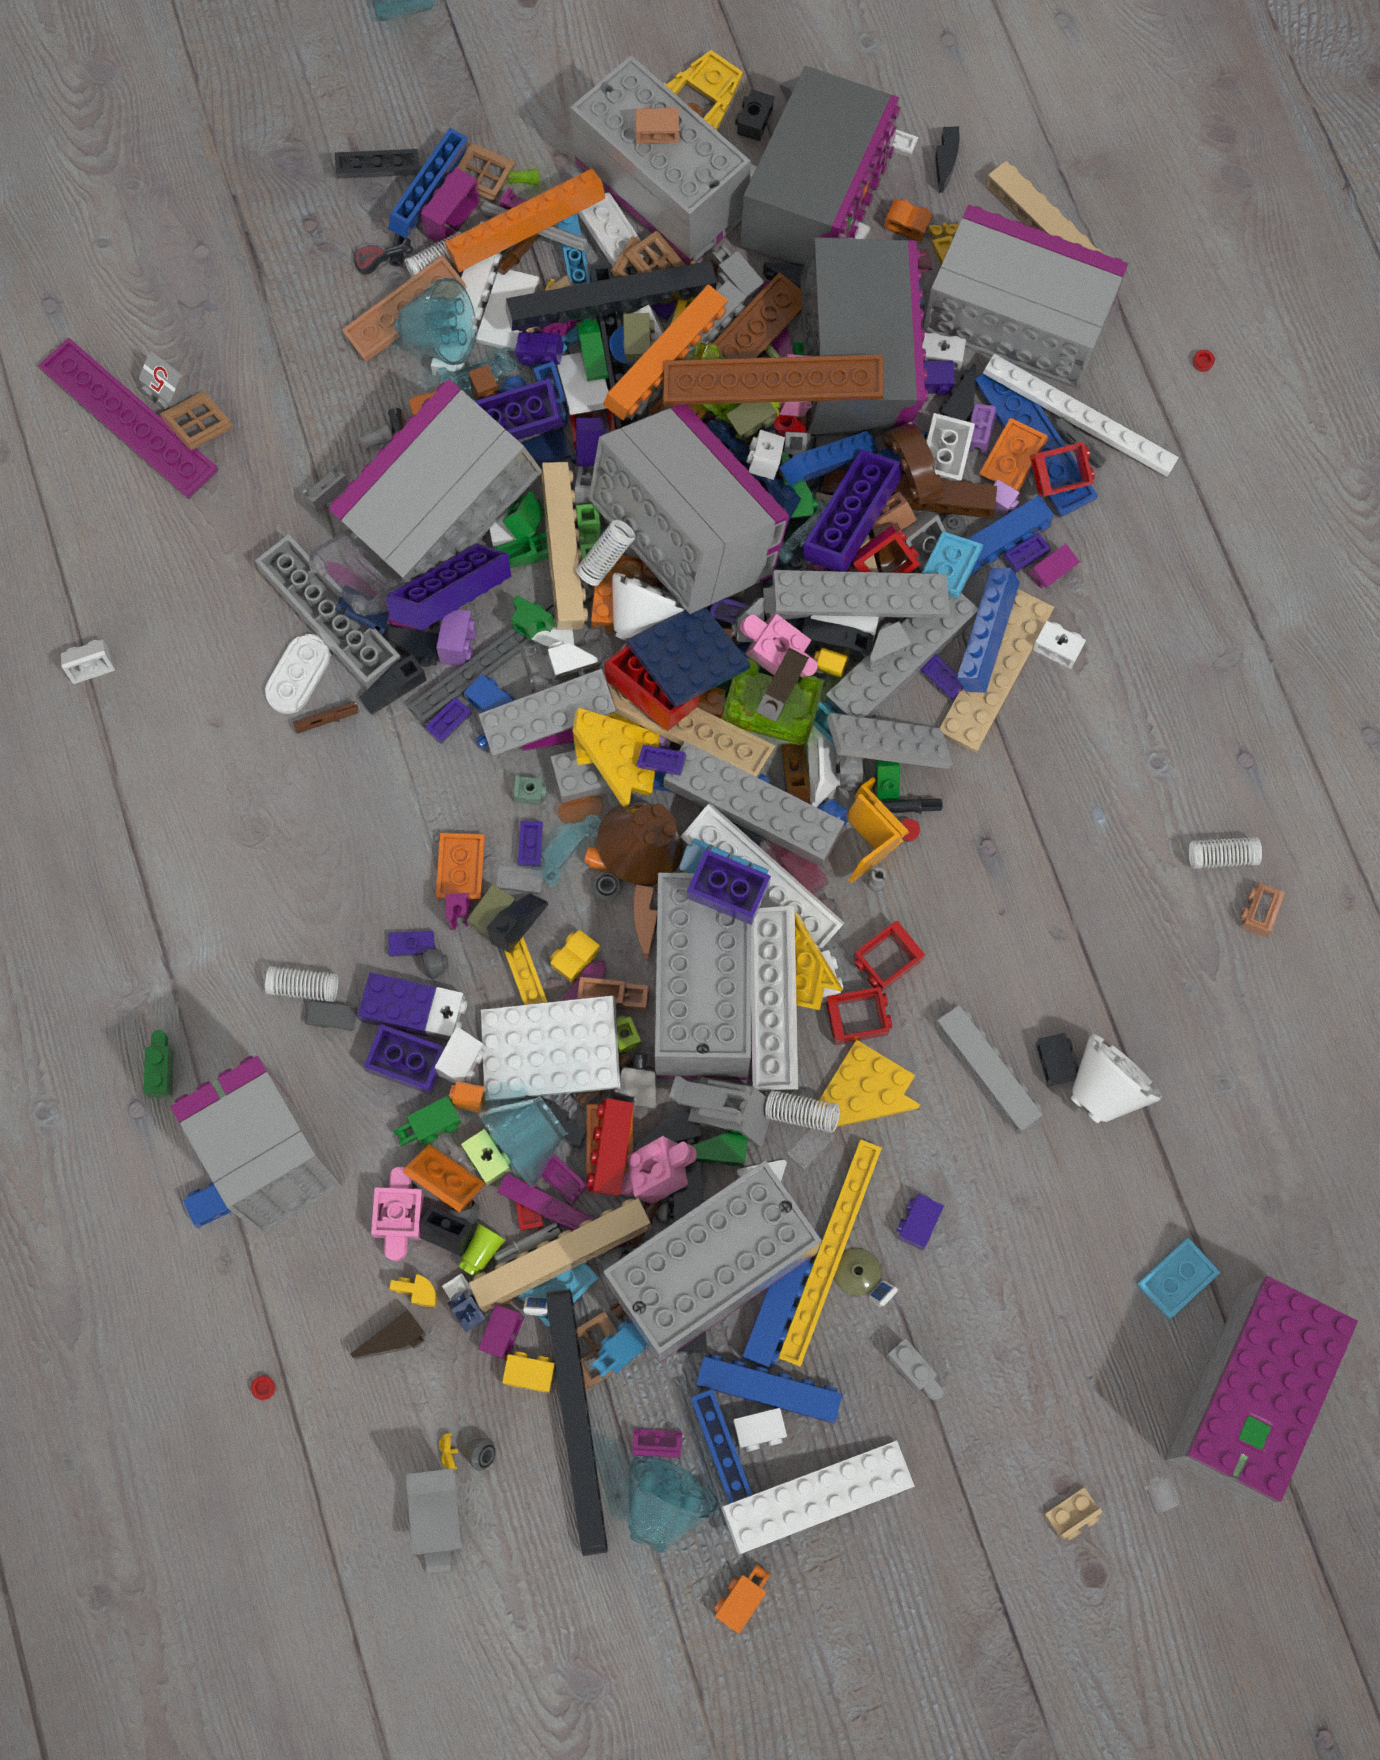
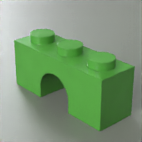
[576,504,604,575]

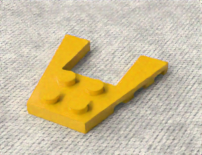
[664,50,743,131]

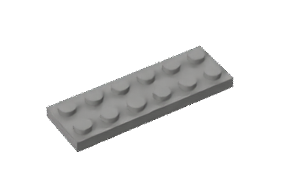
[479,669,618,756]
[827,713,953,769]

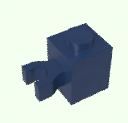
[448,1290,485,1332]

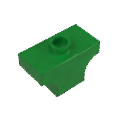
[510,595,555,640]
[874,759,900,800]

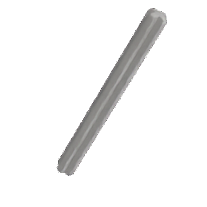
[481,201,588,251]

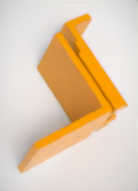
[847,777,909,884]

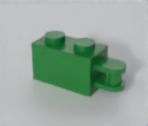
[502,490,544,541]
[143,1030,174,1098]
[394,1096,462,1147]

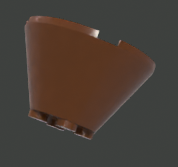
[596,801,683,886]

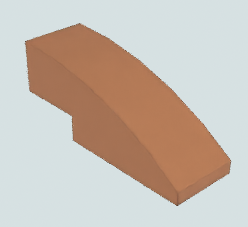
[634,884,658,959]
[577,977,650,1012]

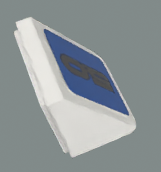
[868,1281,898,1308]
[523,1296,548,1316]

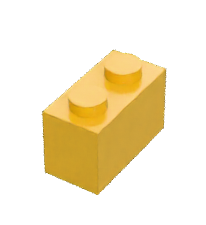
[502,1351,556,1393]

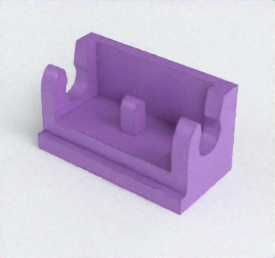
[969,403,997,455]

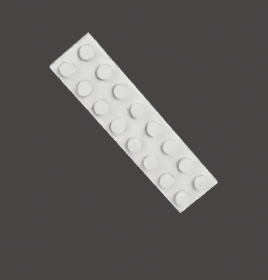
[681,803,844,950]
[751,906,798,1091]
[721,1441,915,1555]

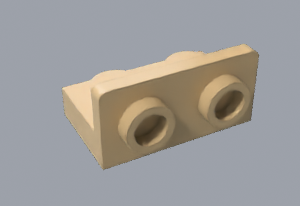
[1044,1487,1103,1540]

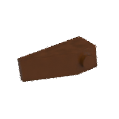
[781,743,810,804]

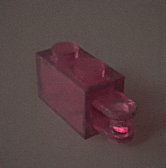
[774,844,828,894]

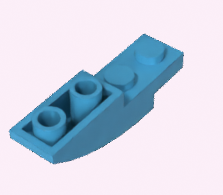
[557,213,590,285]

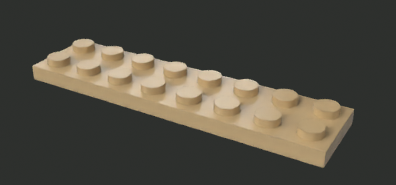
[940,589,1054,753]
[608,684,775,778]

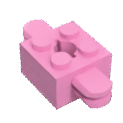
[740,614,817,678]
[621,1136,697,1204]
[371,1167,424,1262]

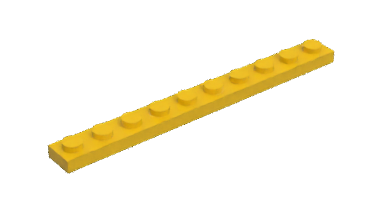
[778,1139,882,1367]

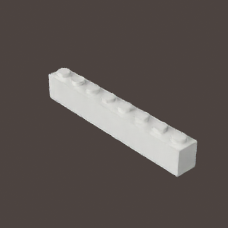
[431,222,502,382]

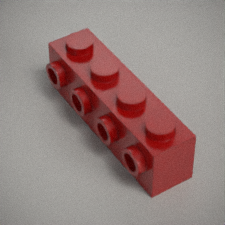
[586,1098,634,1197]

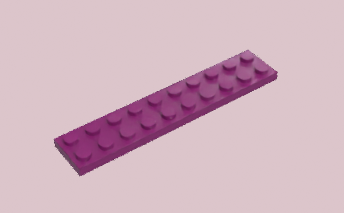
[38,338,219,499]

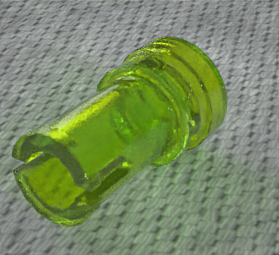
[509,168,539,185]

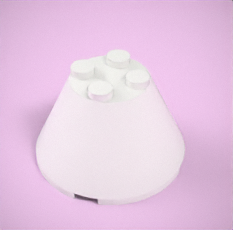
[612,572,686,641]
[1071,1034,1162,1123]

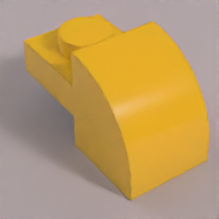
[389,1274,438,1308]

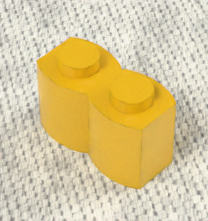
[814,648,848,678]
[550,929,601,984]

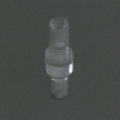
[441,1135,477,1175]

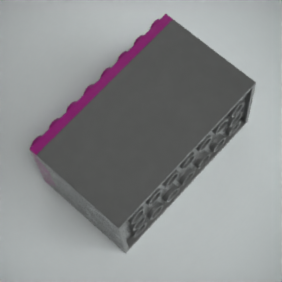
[741,65,901,266]
[800,237,928,435]

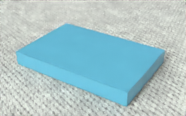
[921,531,983,599]
[1137,1238,1221,1320]
[518,1263,599,1328]

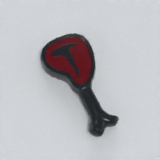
[354,238,414,275]

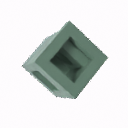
[514,775,547,805]

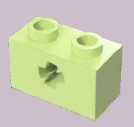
[461,1129,511,1186]

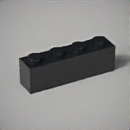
[335,149,420,179]

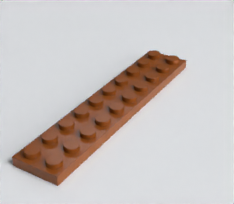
[650,273,802,420]
[663,355,884,405]

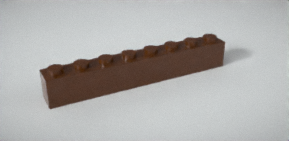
[823,468,997,519]

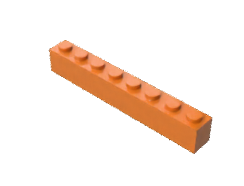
[445,168,606,272]
[603,284,728,420]

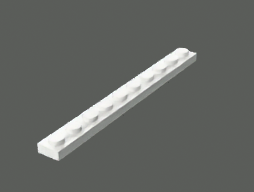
[983,354,1179,477]

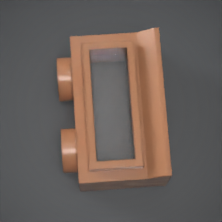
[1240,883,1286,937]

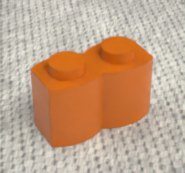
[884,199,933,241]
[449,1081,487,1114]

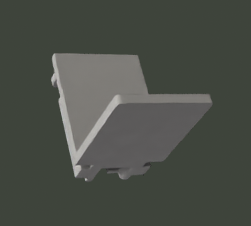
[669,1076,774,1147]
[405,1469,461,1573]

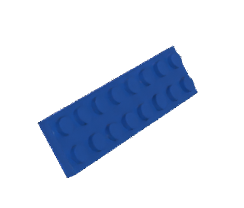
[975,360,1098,518]

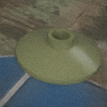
[835,1249,881,1296]

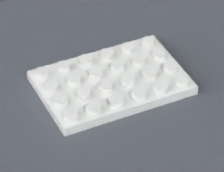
[481,996,620,1101]

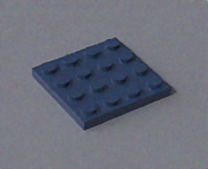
[627,607,750,708]

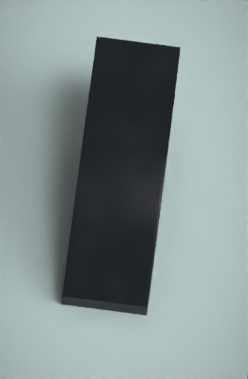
[935,126,960,193]
[524,1095,587,1150]

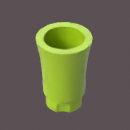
[458,1223,506,1277]

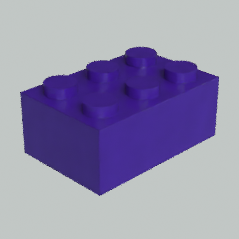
[687,849,771,925]
[358,972,436,1037]
[363,1024,445,1095]

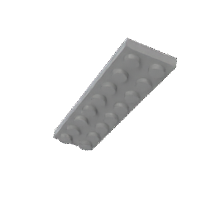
[773,570,950,618]

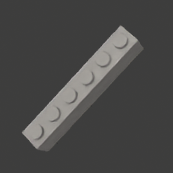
[935,1005,1043,1135]

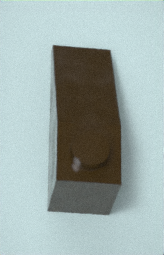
[756,647,809,722]
[350,1310,427,1360]

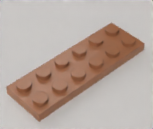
[342,255,467,362]

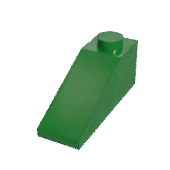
[576,319,608,381]
[782,452,818,519]
[692,1131,747,1167]

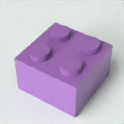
[436,609,477,667]

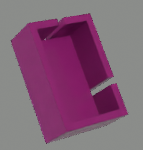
[421,167,480,246]

